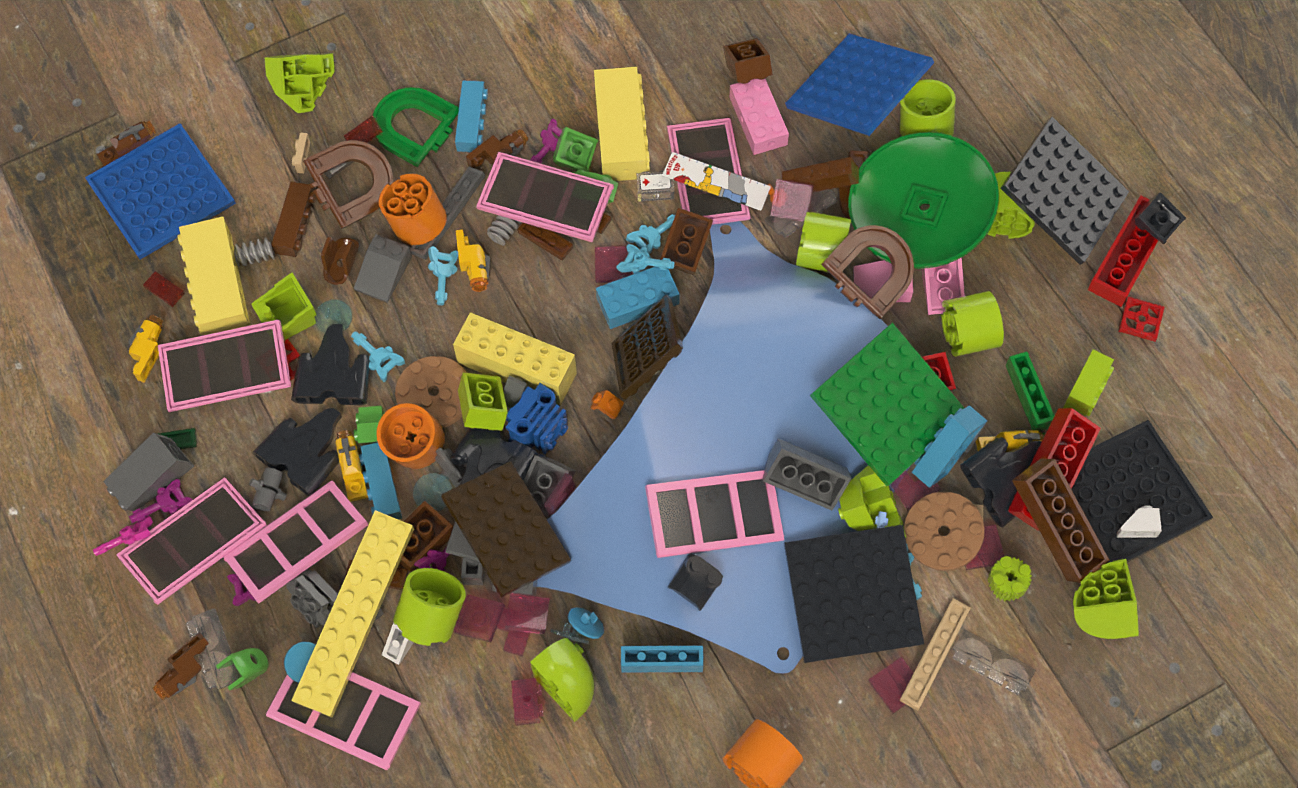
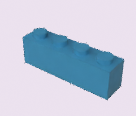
[455,81,488,152]
[359,442,402,519]
[621,646,703,673]

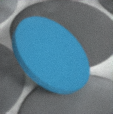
[568,607,604,639]
[284,642,316,682]

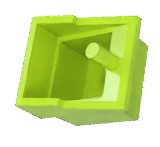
[251,272,316,340]

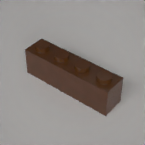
[782,157,859,197]
[271,181,316,257]

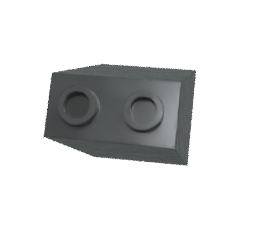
[103,433,194,511]

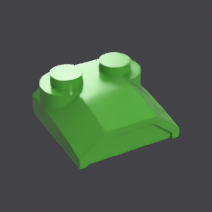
[553,127,598,172]

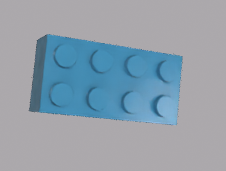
[596,267,680,329]
[912,405,987,488]

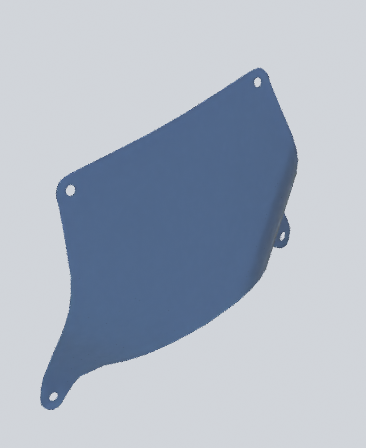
[537,221,910,673]

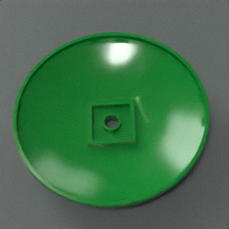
[848,132,999,269]

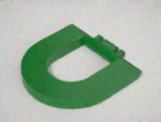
[372,87,459,167]

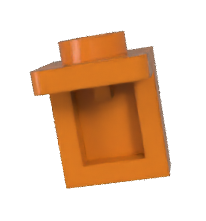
[590,390,625,419]

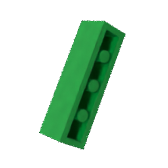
[1006,352,1055,431]

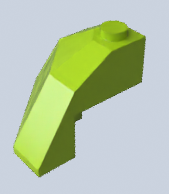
[265,53,334,113]
[838,465,907,538]

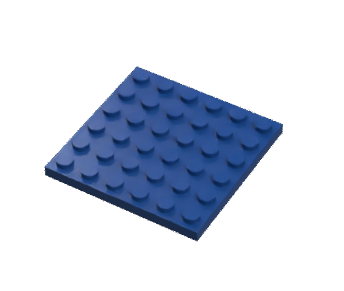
[785,33,934,136]
[85,124,236,259]

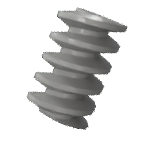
[487,204,521,246]
[234,237,275,268]

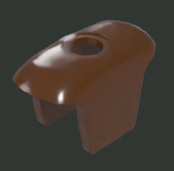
[321,237,359,285]

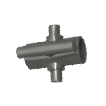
[435,448,466,488]
[249,468,287,511]

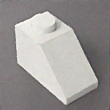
[1117,506,1162,538]
[382,623,414,665]

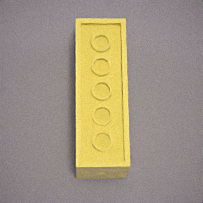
[594,67,650,181]
[177,217,251,335]
[453,313,577,405]

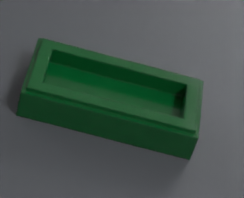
[157,428,197,449]

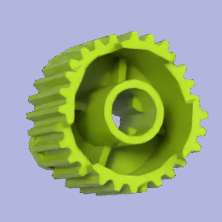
[987,556,1032,602]

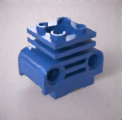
[506,383,568,455]

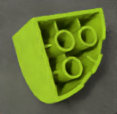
[1073,559,1139,639]
[530,638,594,722]

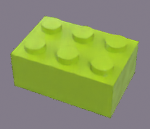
[1063,349,1114,417]
[458,373,508,431]

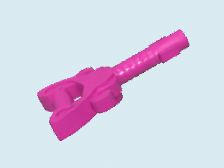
[93,515,153,556]

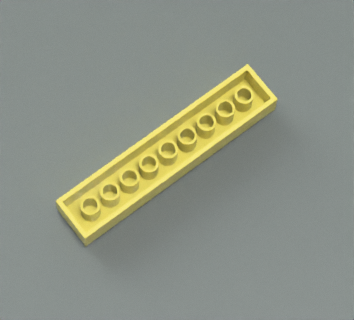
[291,510,414,718]

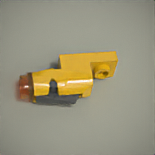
[456,230,490,292]
[128,315,163,383]
[335,430,368,502]
[975,430,1046,452]

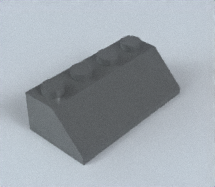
[762,438,852,511]

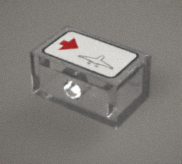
[636,170,674,202]

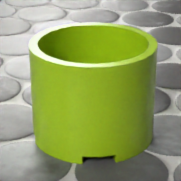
[900,80,956,136]
[988,172,1035,239]
[796,212,851,272]
[941,291,1004,357]
[393,568,466,646]

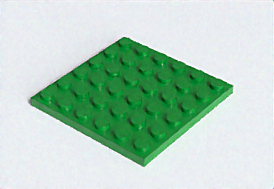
[810,323,965,486]

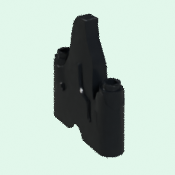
[291,324,370,406]
[252,408,342,496]
[451,427,539,485]
[960,437,1042,528]

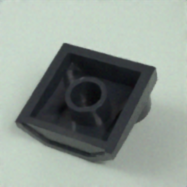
[1135,192,1186,244]
[667,553,723,611]

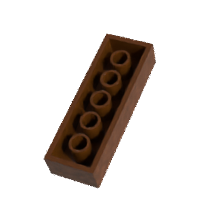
[1012,459,1110,583]

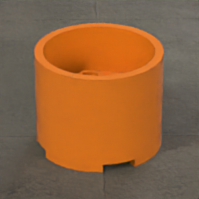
[379,174,447,245]
[377,403,445,469]
[722,719,803,788]

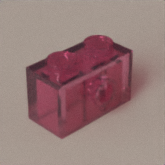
[511,678,544,726]

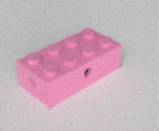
[729,79,789,155]

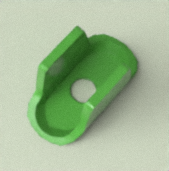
[216,648,269,691]

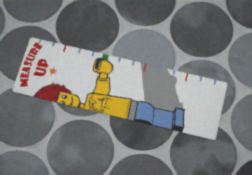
[662,152,771,211]

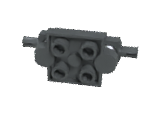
[286,560,338,628]

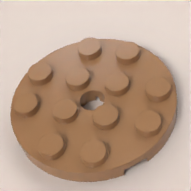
[395,356,467,428]
[904,492,984,571]

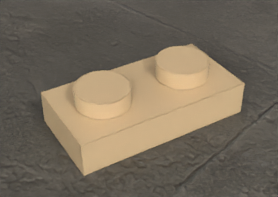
[292,133,310,174]

